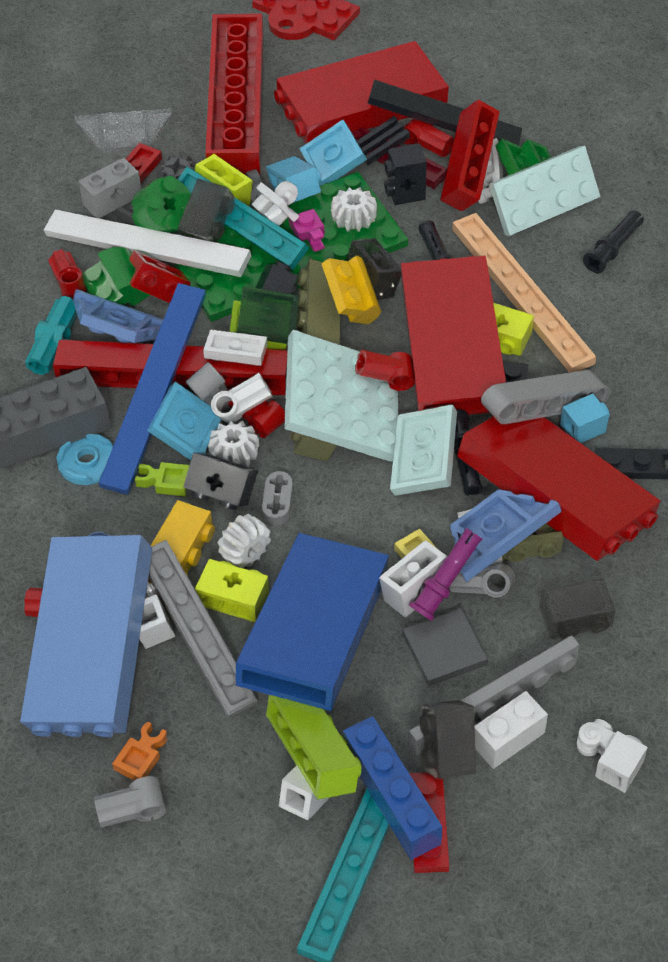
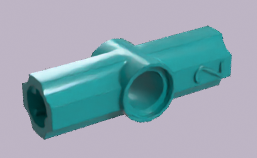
[25,296,77,375]

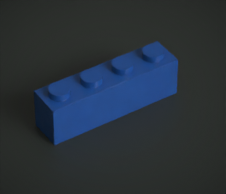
[343,716,442,860]

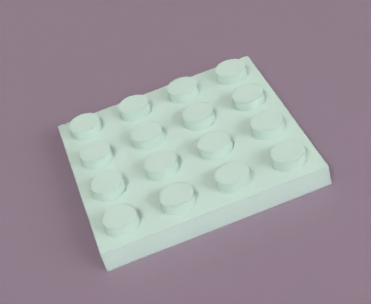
[284,330,398,461]

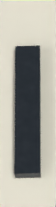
[367,79,522,146]

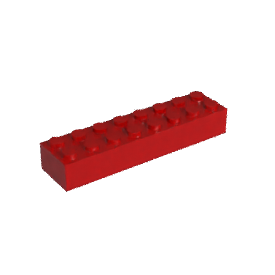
[205,13,264,175]

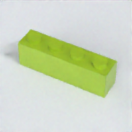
[266,695,361,800]

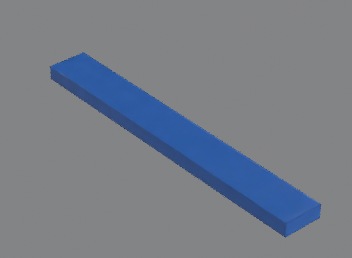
[99,283,206,495]

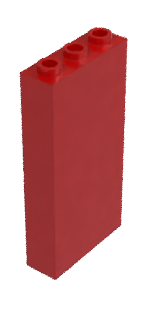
[274,41,449,144]
[401,255,506,415]
[457,416,661,561]

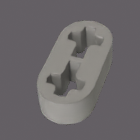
[262,471,293,526]

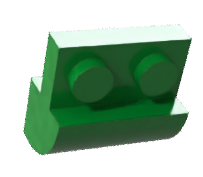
[495,139,552,176]
[82,247,150,306]

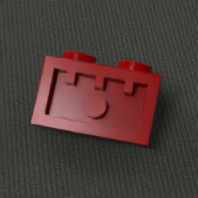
[129,250,191,303]

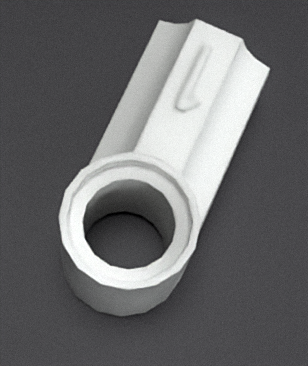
[211,373,273,423]

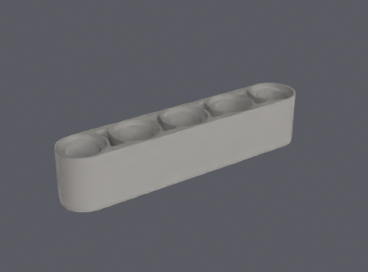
[481,370,610,424]

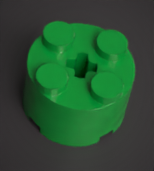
[131,176,197,234]

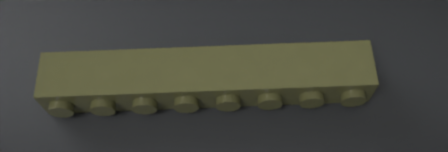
[290,259,340,461]

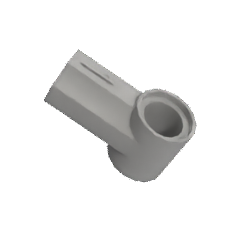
[186,362,229,412]
[450,563,515,598]
[94,776,166,828]

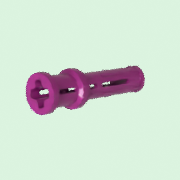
[409,528,483,621]

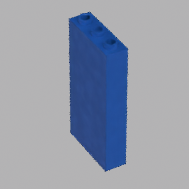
[236,533,389,711]

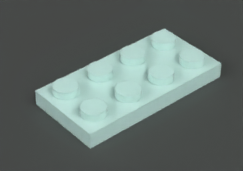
[489,146,600,236]

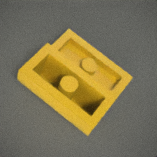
[321,256,381,324]

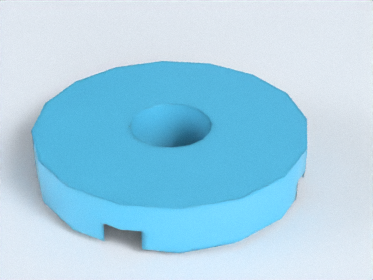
[56,434,113,485]

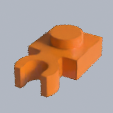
[112,722,167,781]

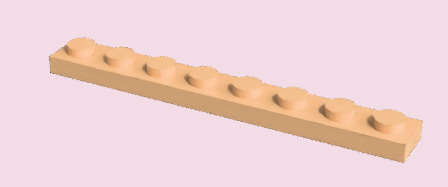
[452,213,596,373]

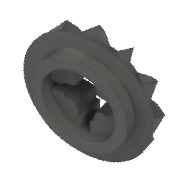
[156,154,197,179]

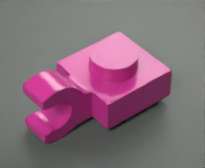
[289,209,325,252]

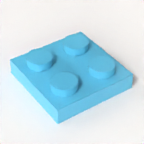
[299,120,367,186]
[147,382,221,460]

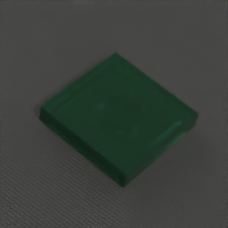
[236,286,299,344]

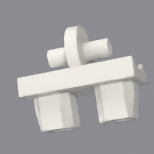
[251,181,300,226]

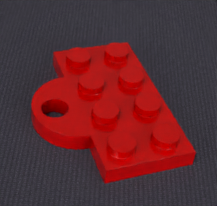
[252,0,360,40]

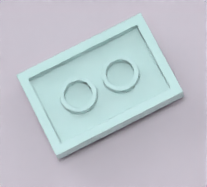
[390,405,457,496]

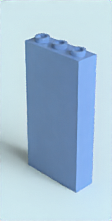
[20,535,152,737]

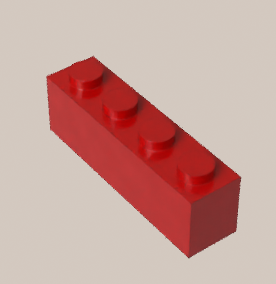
[440,99,500,211]

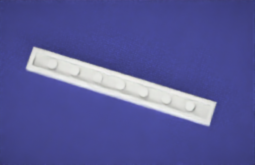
[44,210,251,277]

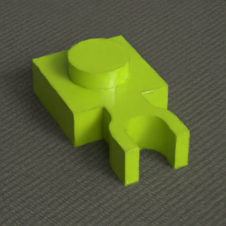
[135,462,189,497]

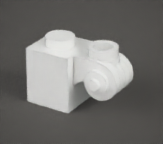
[139,581,175,649]
[576,719,648,793]

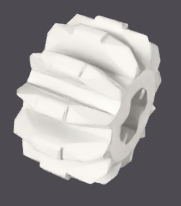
[331,187,377,232]
[208,419,259,467]
[218,514,271,568]

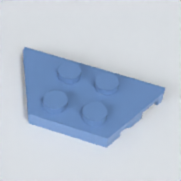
[73,289,164,343]
[450,489,562,582]

